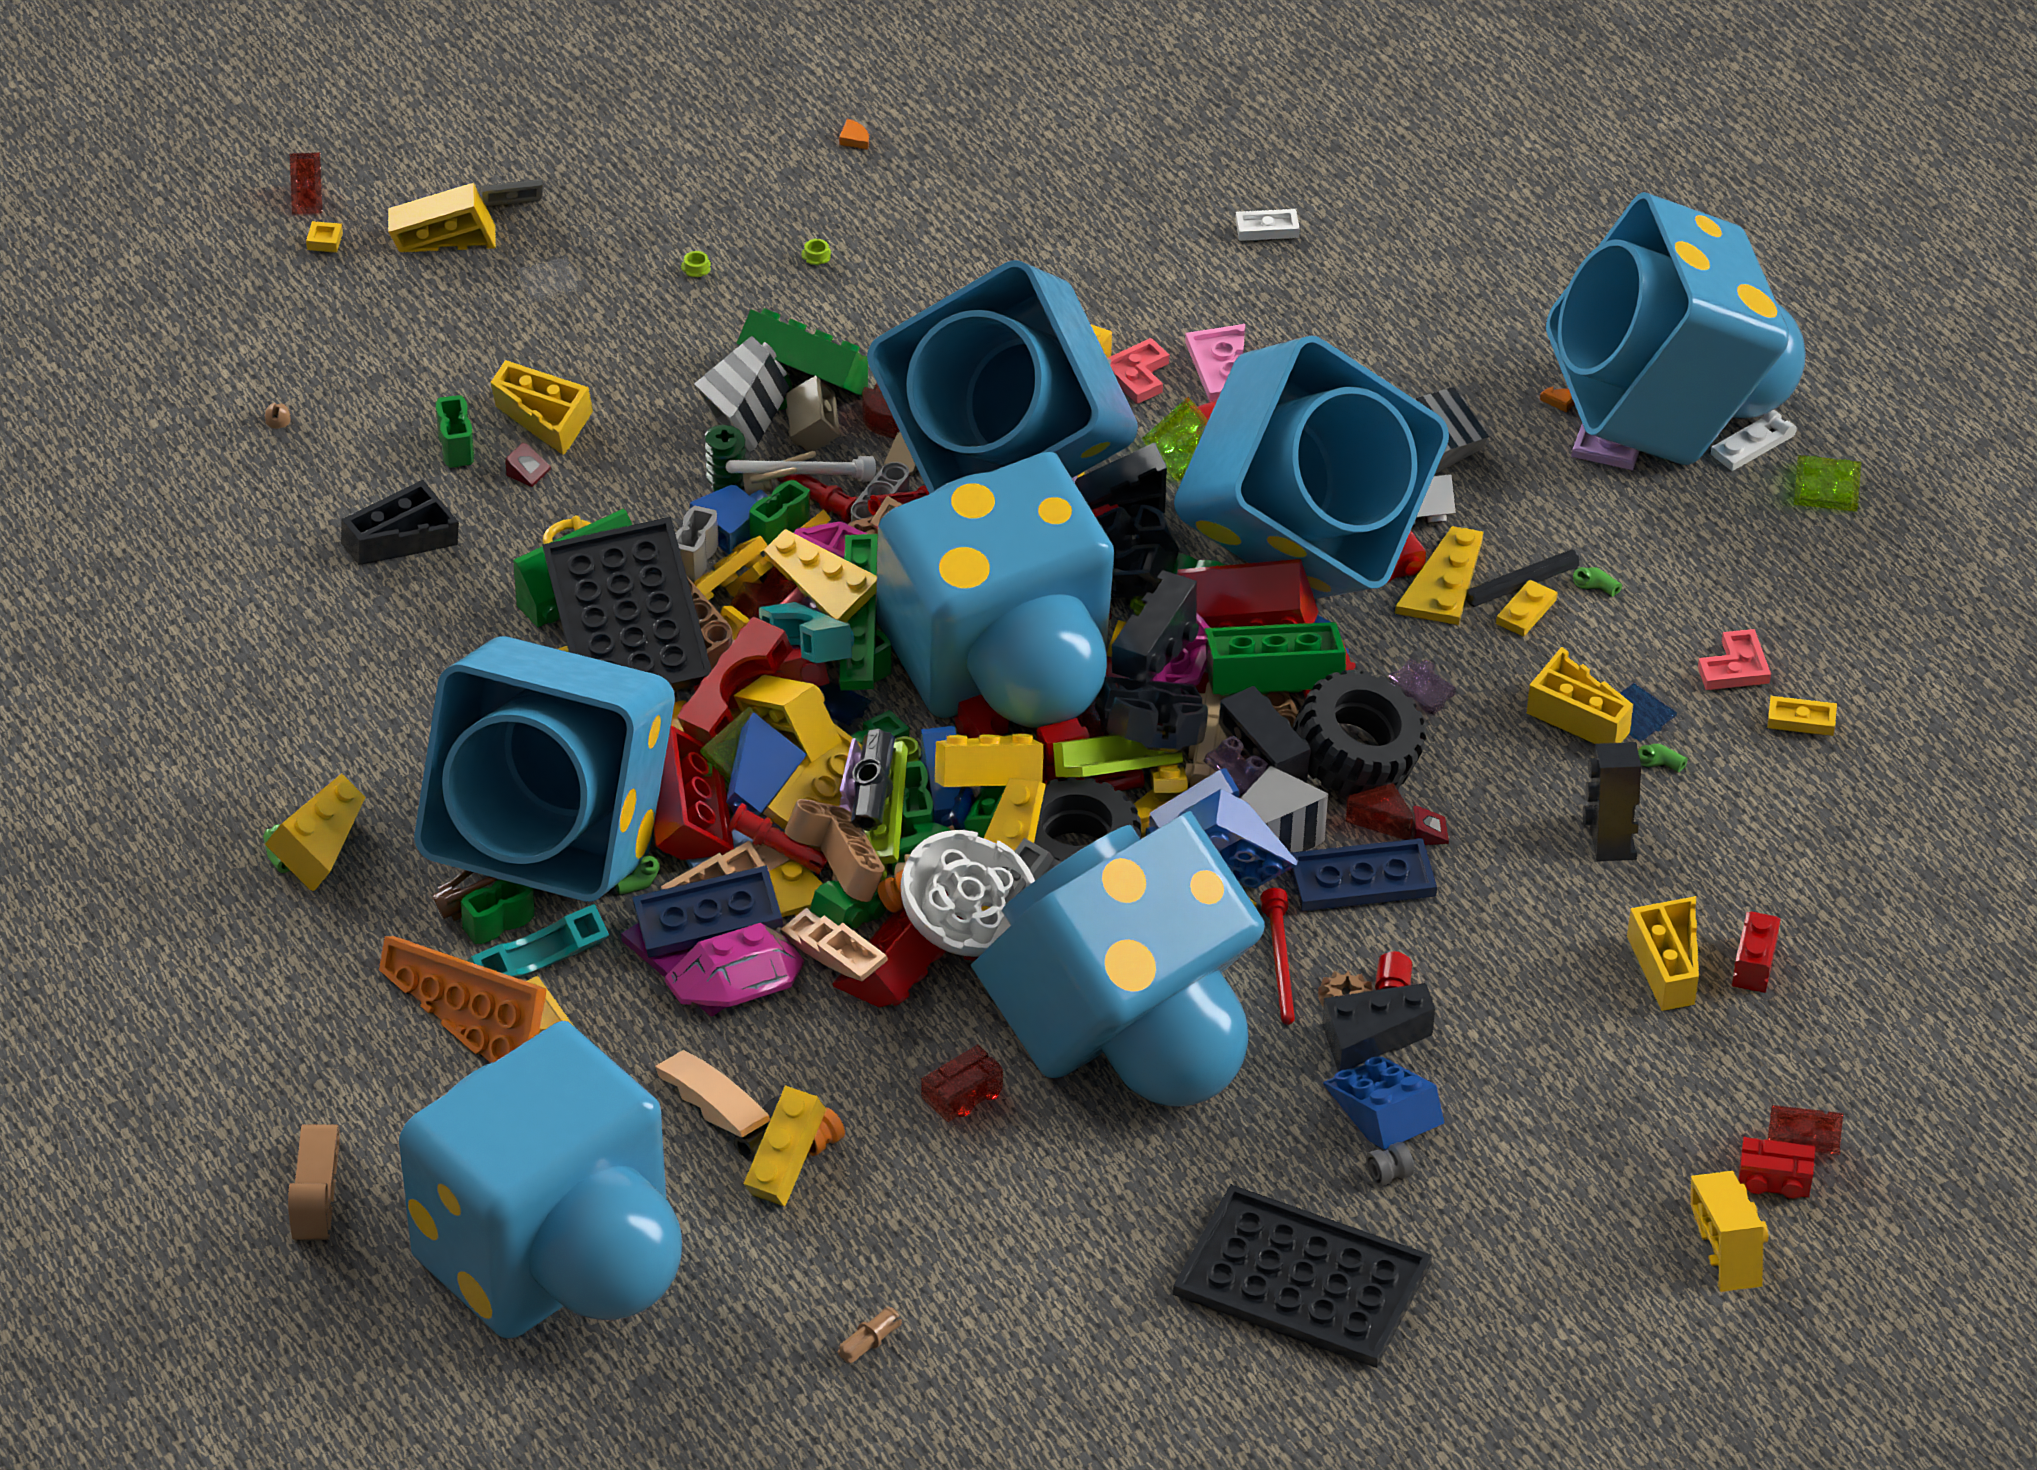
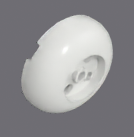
[901,830,1035,957]

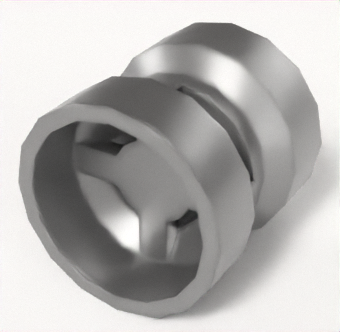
[1366,1142,1414,1187]

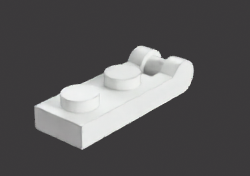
[1711,410,1797,471]

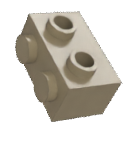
[786,375,840,452]

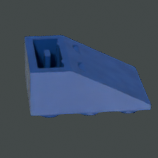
[1178,789,1297,888]
[1323,1056,1444,1150]

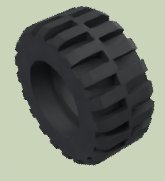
[1292,670,1426,800]
[1034,777,1141,862]

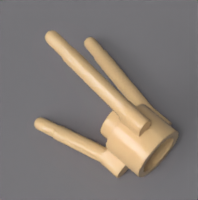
[743,451,816,505]

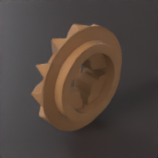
[1318,970,1373,1007]

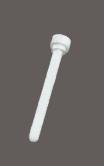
[726,456,876,482]

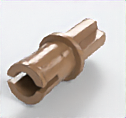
[838,1307,902,1363]

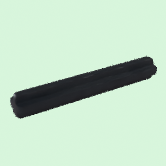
[1466,549,1580,607]

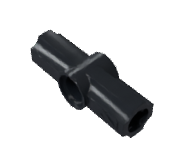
[851,729,895,831]

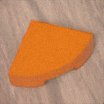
[839,119,869,150]
[1540,387,1575,412]

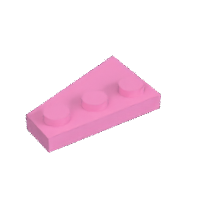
[1185,324,1245,402]

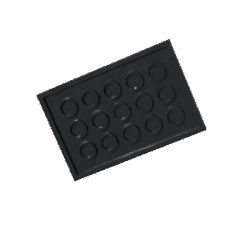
[542,517,712,691]
[1173,1184,1432,1368]

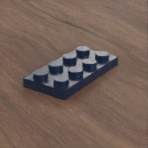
[1291,838,1437,911]
[632,865,783,958]

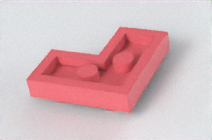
[1108,338,1169,404]
[1698,629,1771,690]

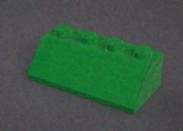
[736,308,868,397]
[513,509,633,628]
[1205,622,1346,696]

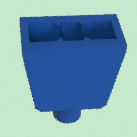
[690,485,768,555]

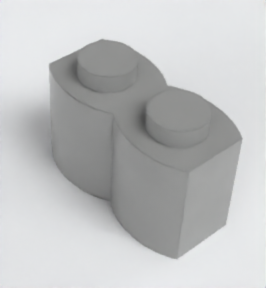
[675,506,718,581]

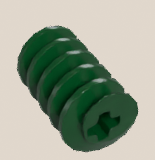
[705,425,746,492]

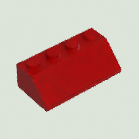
[1177,559,1319,628]
[654,725,734,860]
[832,890,964,1008]

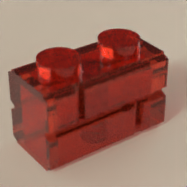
[921,1045,1003,1122]
[1768,1105,1845,1155]

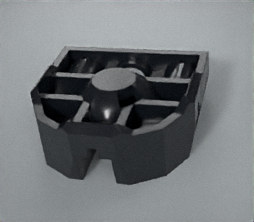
[1096,505,1179,598]
[1095,676,1208,752]

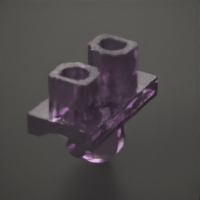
[1389,659,1456,715]
[1203,736,1268,796]

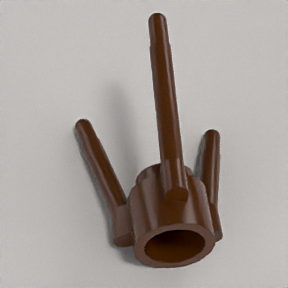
[432,870,498,921]

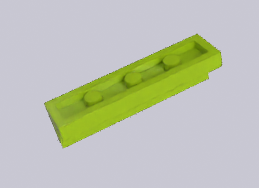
[1053,734,1183,777]
[864,741,908,880]

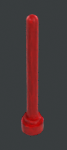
[1260,888,1295,1025]

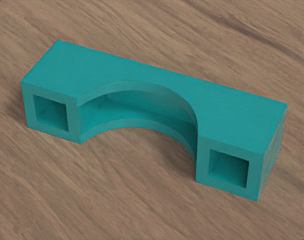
[759,602,854,663]
[467,904,609,979]

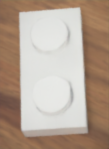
[1235,209,1300,241]

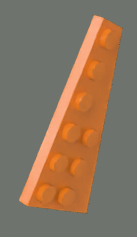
[379,936,547,1063]

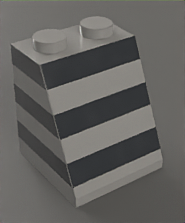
[694,336,790,452]
[1414,387,1489,474]
[1240,766,1328,853]

